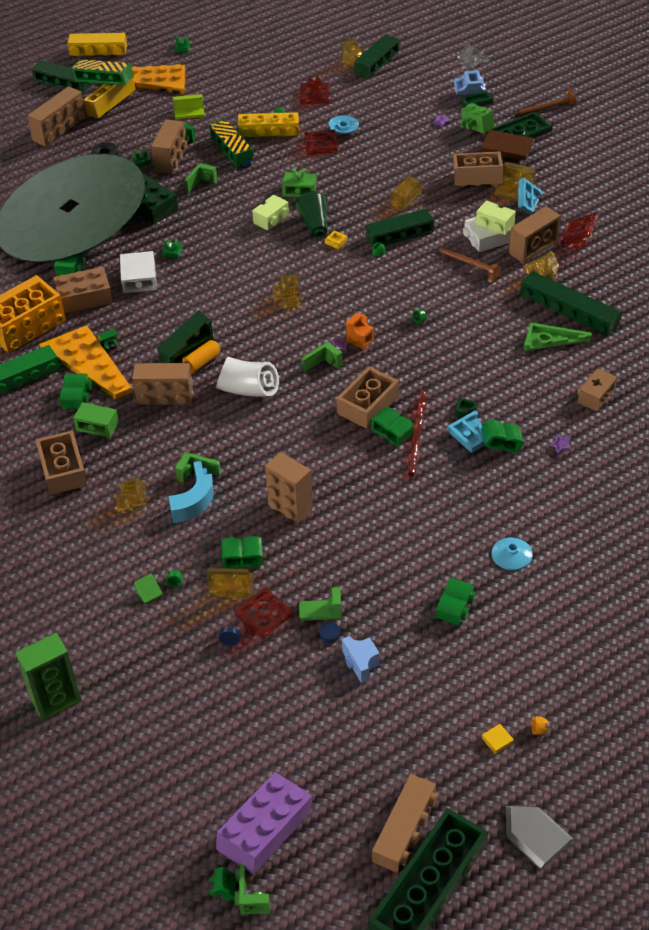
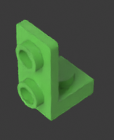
[184,163,217,193]
[301,342,343,373]
[175,452,221,483]
[299,587,341,621]
[235,863,270,914]

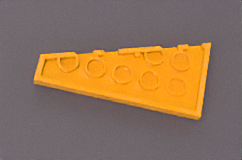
[131,64,186,94]

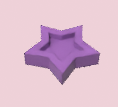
[433,115,451,128]
[329,336,348,355]
[550,434,571,455]

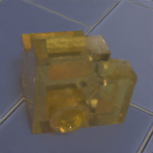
[341,38,364,68]
[524,251,559,279]
[272,274,301,308]
[116,477,147,514]

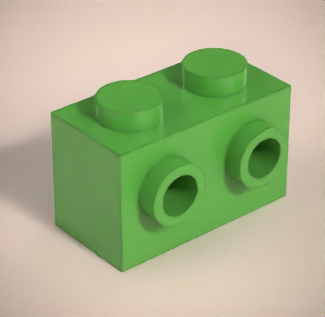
[73,402,119,438]

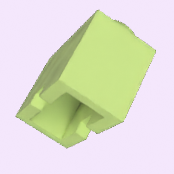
[252,195,289,230]
[476,200,516,235]

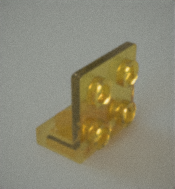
[494,162,536,201]
[207,568,253,598]

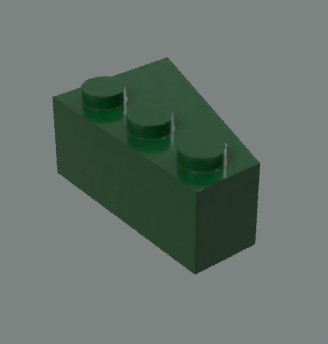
[158,310,214,363]

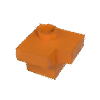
[346,313,374,350]

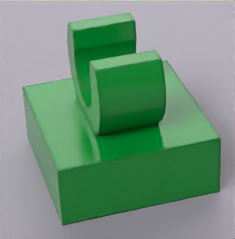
[174,36,191,53]
[183,124,196,142]
[132,148,152,168]
[162,239,183,259]
[97,328,118,351]
[208,867,236,901]

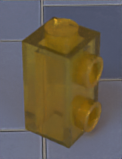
[390,176,421,211]

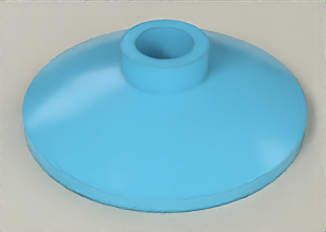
[329,115,359,134]
[492,538,532,571]

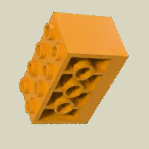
[0,275,66,354]

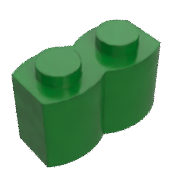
[60,373,92,409]
[371,407,414,446]
[481,420,525,453]
[221,536,263,569]
[436,578,476,625]

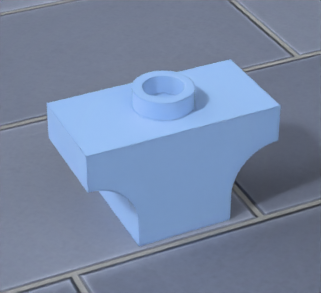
[453,70,486,95]
[342,636,380,683]

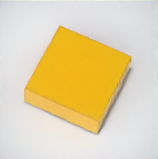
[325,231,348,249]
[482,724,514,755]

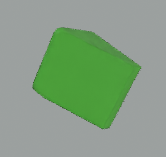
[134,574,163,605]

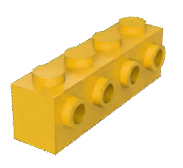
[68,33,127,56]
[83,78,136,118]
[238,112,299,137]

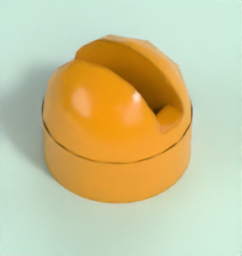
[532,716,549,735]

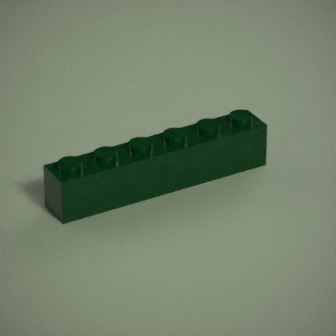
[520,271,622,336]

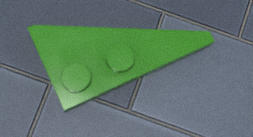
[524,323,592,351]

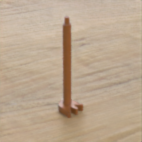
[514,88,576,116]
[438,248,501,283]

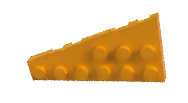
[39,325,132,399]

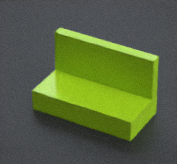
[173,94,205,120]

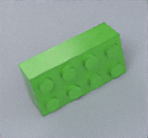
[15,633,82,721]

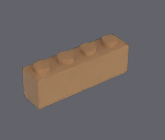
[372,774,438,873]

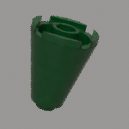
[295,191,328,237]

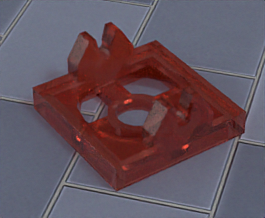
[300,75,329,104]
[304,129,338,155]
[560,212,600,249]
[234,587,294,639]

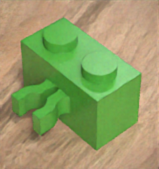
[460,103,495,133]
[282,167,317,197]

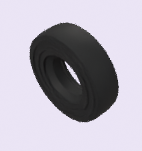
[91,142,119,156]

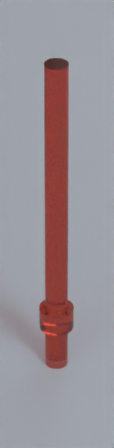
[408,389,427,477]

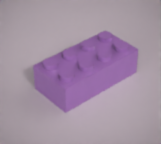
[216,772,312,875]

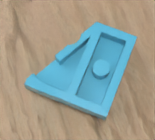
[518,178,542,214]
[447,410,485,453]

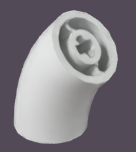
[216,356,279,397]

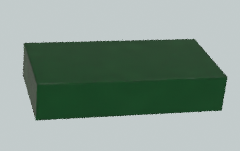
[460,90,493,108]

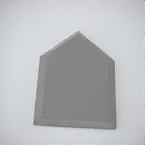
[505,806,573,870]

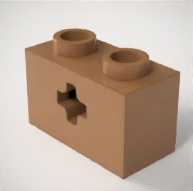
[577,368,617,411]

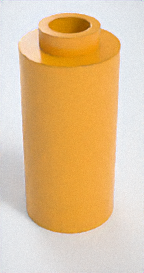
[182,340,221,373]

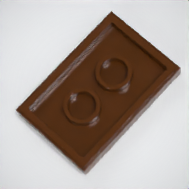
[481,130,534,160]

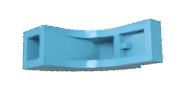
[168,461,214,523]

